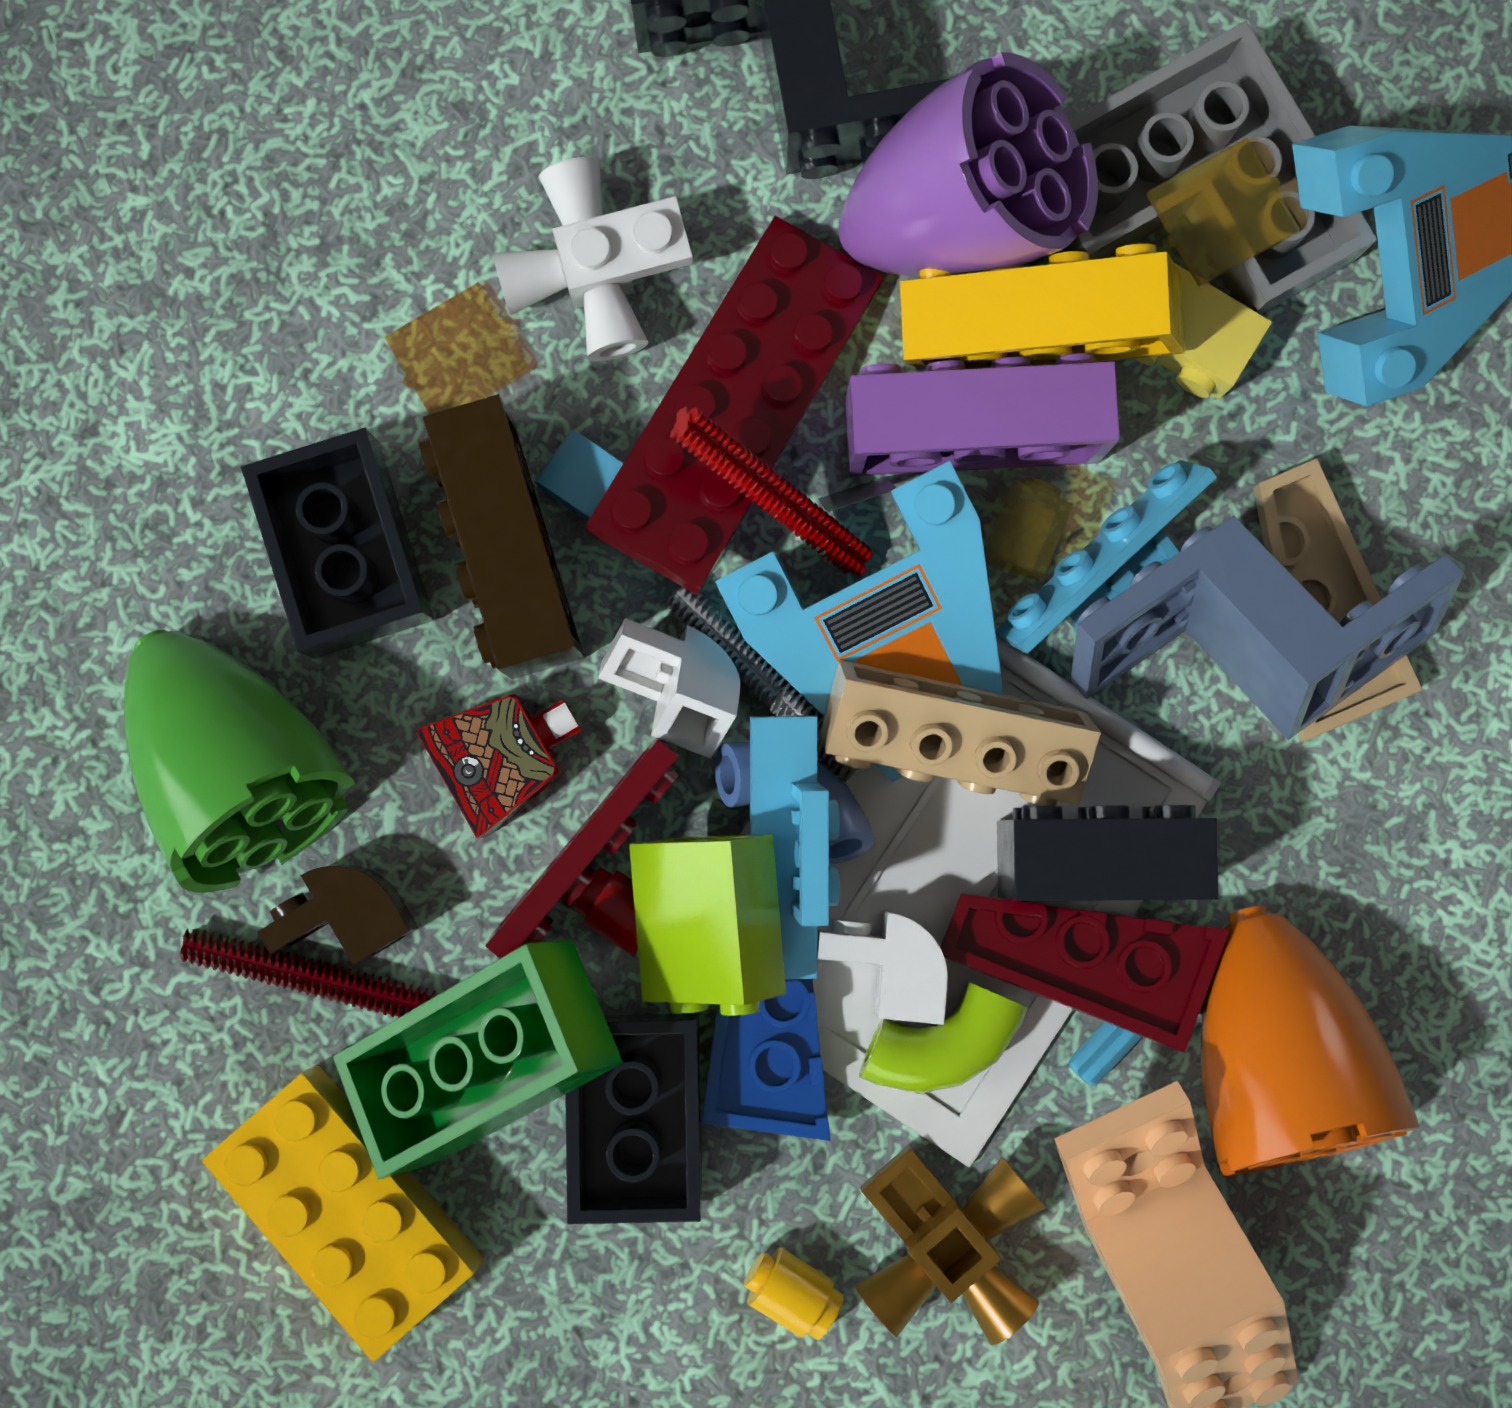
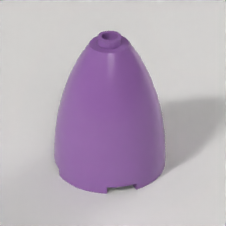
[839,52,1098,278]

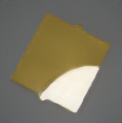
[1146,138,1300,287]

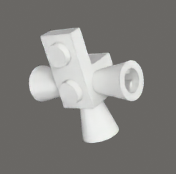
[493,157,693,361]

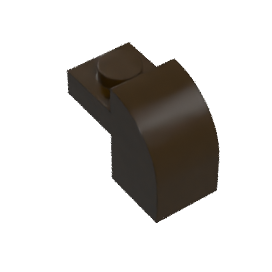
[257,865,419,965]

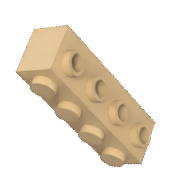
[820,660,1101,806]

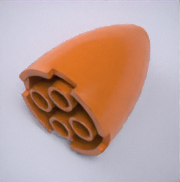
[1201,905,1420,1177]

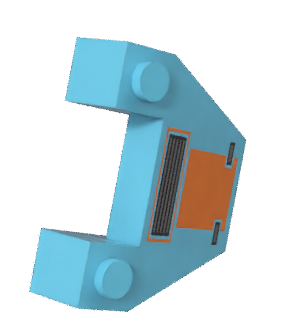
[1292,125,1512,407]
[715,461,1004,782]

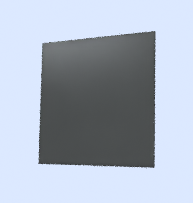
[818,477,896,512]

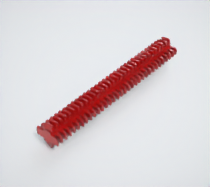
[670,406,873,577]

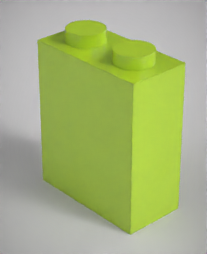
[629,834,786,1016]

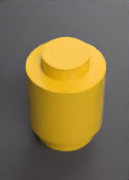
[743,1247,844,1340]

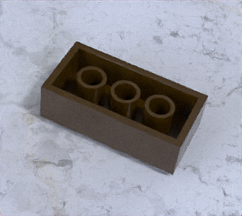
[418,394,585,680]

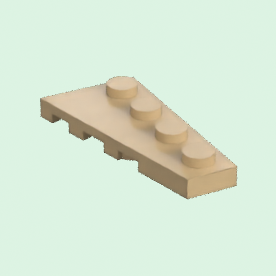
[1253,458,1422,742]

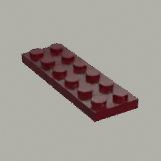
[586,215,884,595]

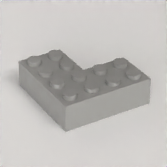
[1062,21,1377,315]

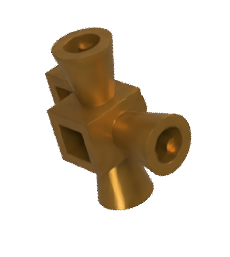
[855,1145,1046,1345]

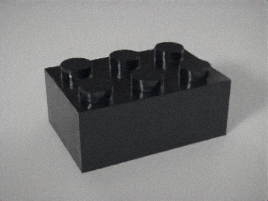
[241,427,435,659]
[997,805,1218,901]
[565,1013,703,1224]

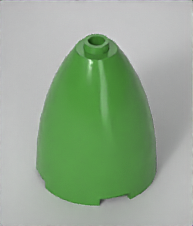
[124,630,355,893]

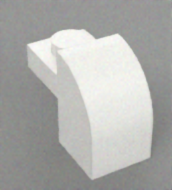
[598,618,740,759]
[817,911,948,1025]

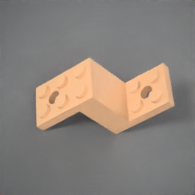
[1054,1081,1299,1408]

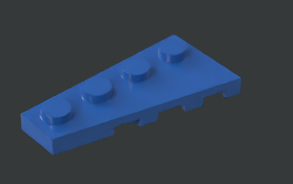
[701,979,830,1141]

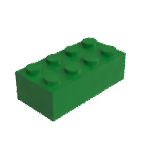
[333,939,623,1180]

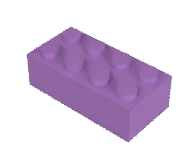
[845,353,1120,477]

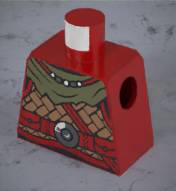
[416,694,582,838]

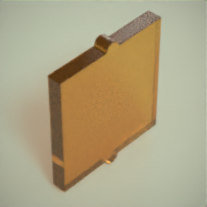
[384,282,531,414]

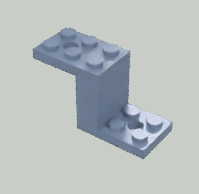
[1070,515,1465,740]

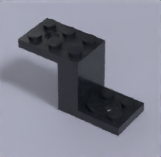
[630,0,949,179]

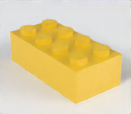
[900,244,1185,372]
[201,1064,484,1363]

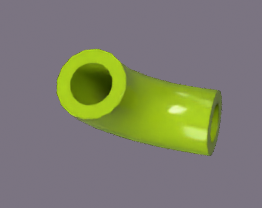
[859,982,1029,1094]

